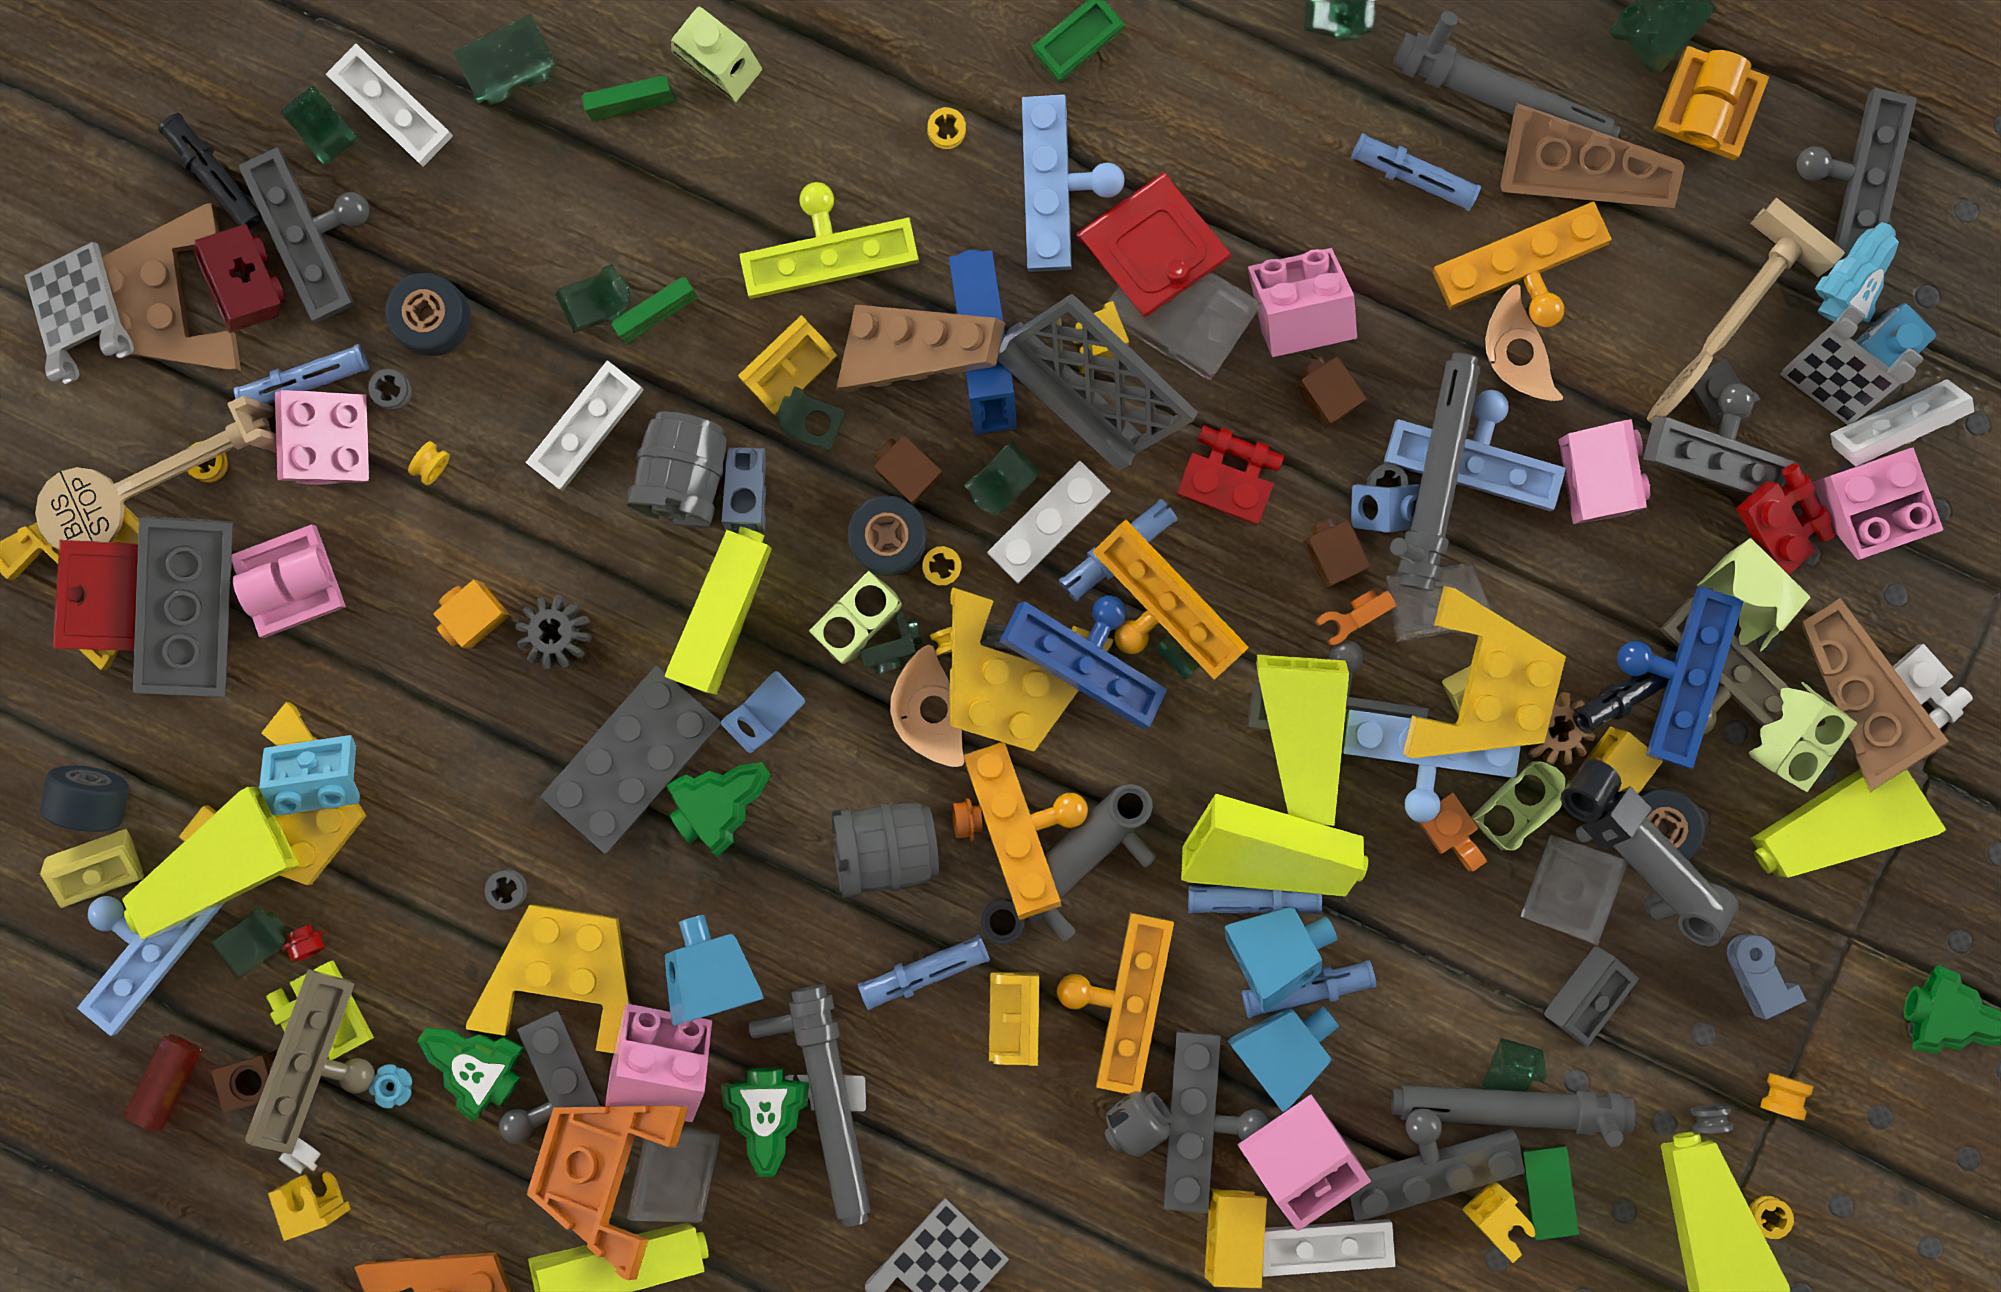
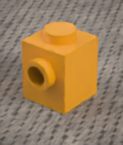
[433,579,510,649]

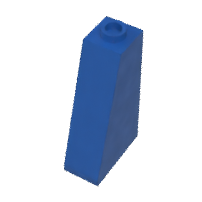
[949,250,1017,435]

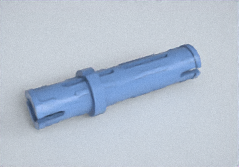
[1351,132,1481,211]
[233,344,369,404]
[1059,499,1178,602]
[1188,885,1322,914]
[858,934,991,1010]
[1241,960,1377,1019]

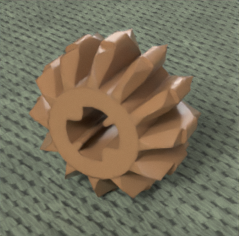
[1528,692,1595,766]

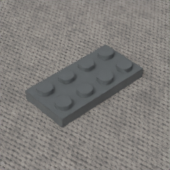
[133,516,234,697]
[540,665,721,854]

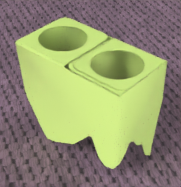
[1697,538,1810,652]
[809,571,902,664]
[1749,682,1857,792]
[1471,761,1566,850]

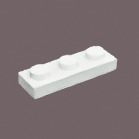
[326,44,453,167]
[526,360,644,491]
[1830,379,1974,466]
[987,461,1110,584]
[1262,1219,1395,1277]

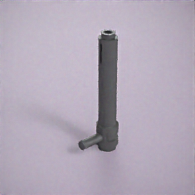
[1392,11,1621,138]
[1390,353,1481,592]
[749,984,871,1227]
[1390,1085,1635,1147]

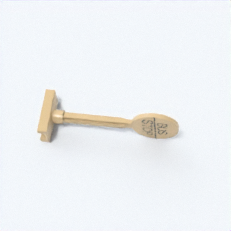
[1647,197,1845,423]
[35,396,277,549]

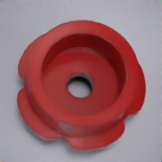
[282,925,326,963]

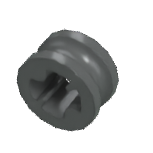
[368,369,412,410]
[1366,463,1408,502]
[982,625,1012,650]
[484,870,528,910]
[1690,1104,1734,1133]

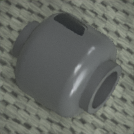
[1105,1091,1172,1157]

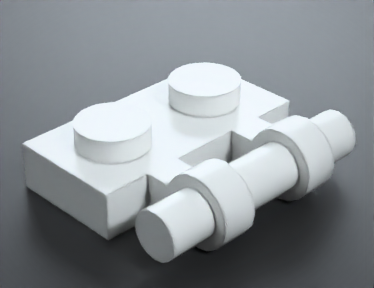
[1893,644,1973,729]

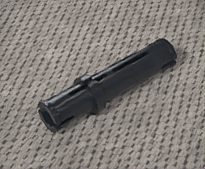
[158,113,262,230]
[1573,651,1677,734]

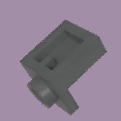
[1689,358,1760,427]

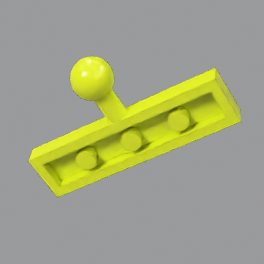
[739,182,919,299]

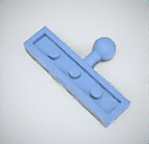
[1022,95,1125,272]
[1383,390,1566,511]
[1342,710,1520,823]
[77,896,224,1036]

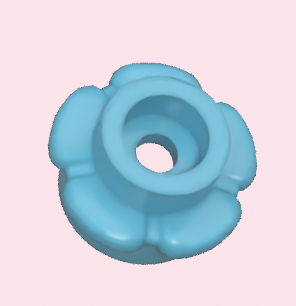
[369,1064,412,1108]

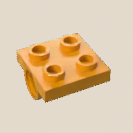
[1653,46,1769,161]

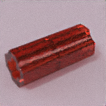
[124,1034,202,1132]

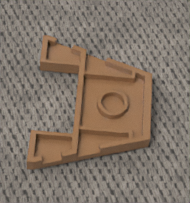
[99,203,241,372]

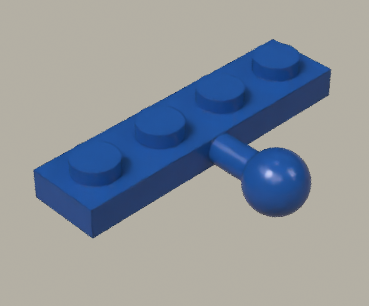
[1617,586,1744,769]
[999,595,1167,729]

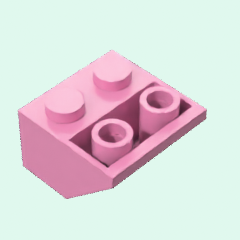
[1248,248,1357,357]
[1558,419,1650,524]
[1813,447,1943,560]
[605,1003,712,1122]
[1238,1095,1371,1231]

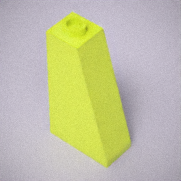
[664,526,772,695]
[1256,655,1349,826]
[1751,769,1946,878]
[122,787,299,940]
[1181,794,1368,896]
[1661,1132,1790,1292]
[528,1223,709,1292]

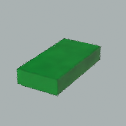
[1031,0,1125,83]
[582,75,676,122]
[611,277,699,344]
[1521,1144,1579,1241]

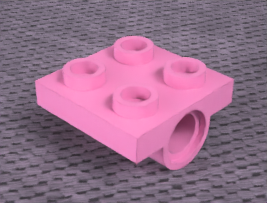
[275,390,369,485]
[232,524,346,638]

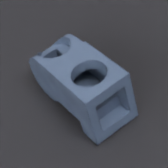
[721,447,766,532]
[1727,934,1806,1020]

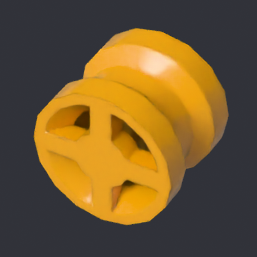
[1760,1073,1814,1121]

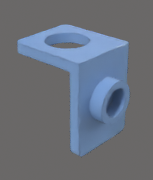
[1351,484,1420,532]
[721,671,805,753]

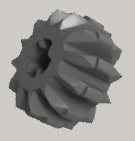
[516,595,592,670]

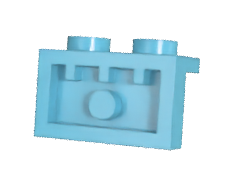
[259,735,360,816]

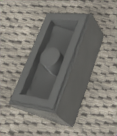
[1544,946,1639,1048]

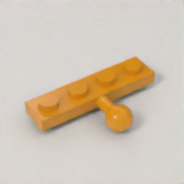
[1432,201,1612,327]
[1092,520,1249,680]
[963,742,1088,920]
[1057,912,1174,1094]

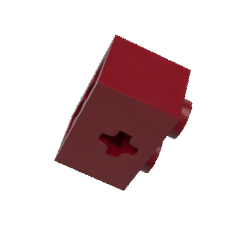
[194,224,285,333]

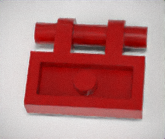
[1176,425,1284,526]
[1736,463,1835,575]

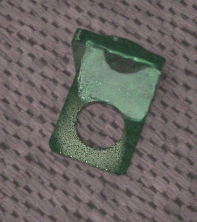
[776,386,845,450]
[1482,1038,1547,1092]

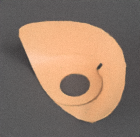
[1485,284,1563,401]
[890,645,964,767]

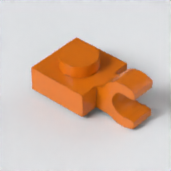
[1315,589,1397,646]
[1418,793,1487,872]

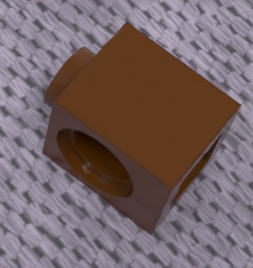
[1296,356,1367,429]
[873,435,943,506]
[1303,517,1371,589]
[211,1050,276,1114]

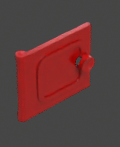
[1075,172,1232,318]
[53,539,138,651]

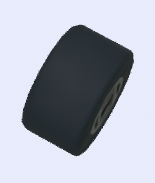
[40,765,129,832]

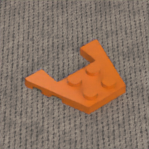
[527,1105,689,1281]
[354,1252,512,1292]

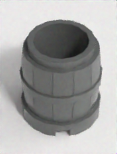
[626,411,727,527]
[831,803,939,898]

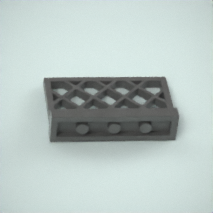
[997,294,1198,471]

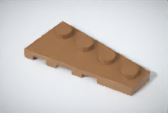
[1500,103,1684,208]
[836,305,1005,393]
[1802,598,1949,793]

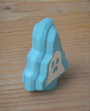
[1815,222,1899,323]

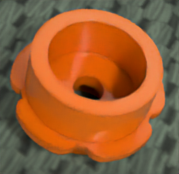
[952,798,982,841]

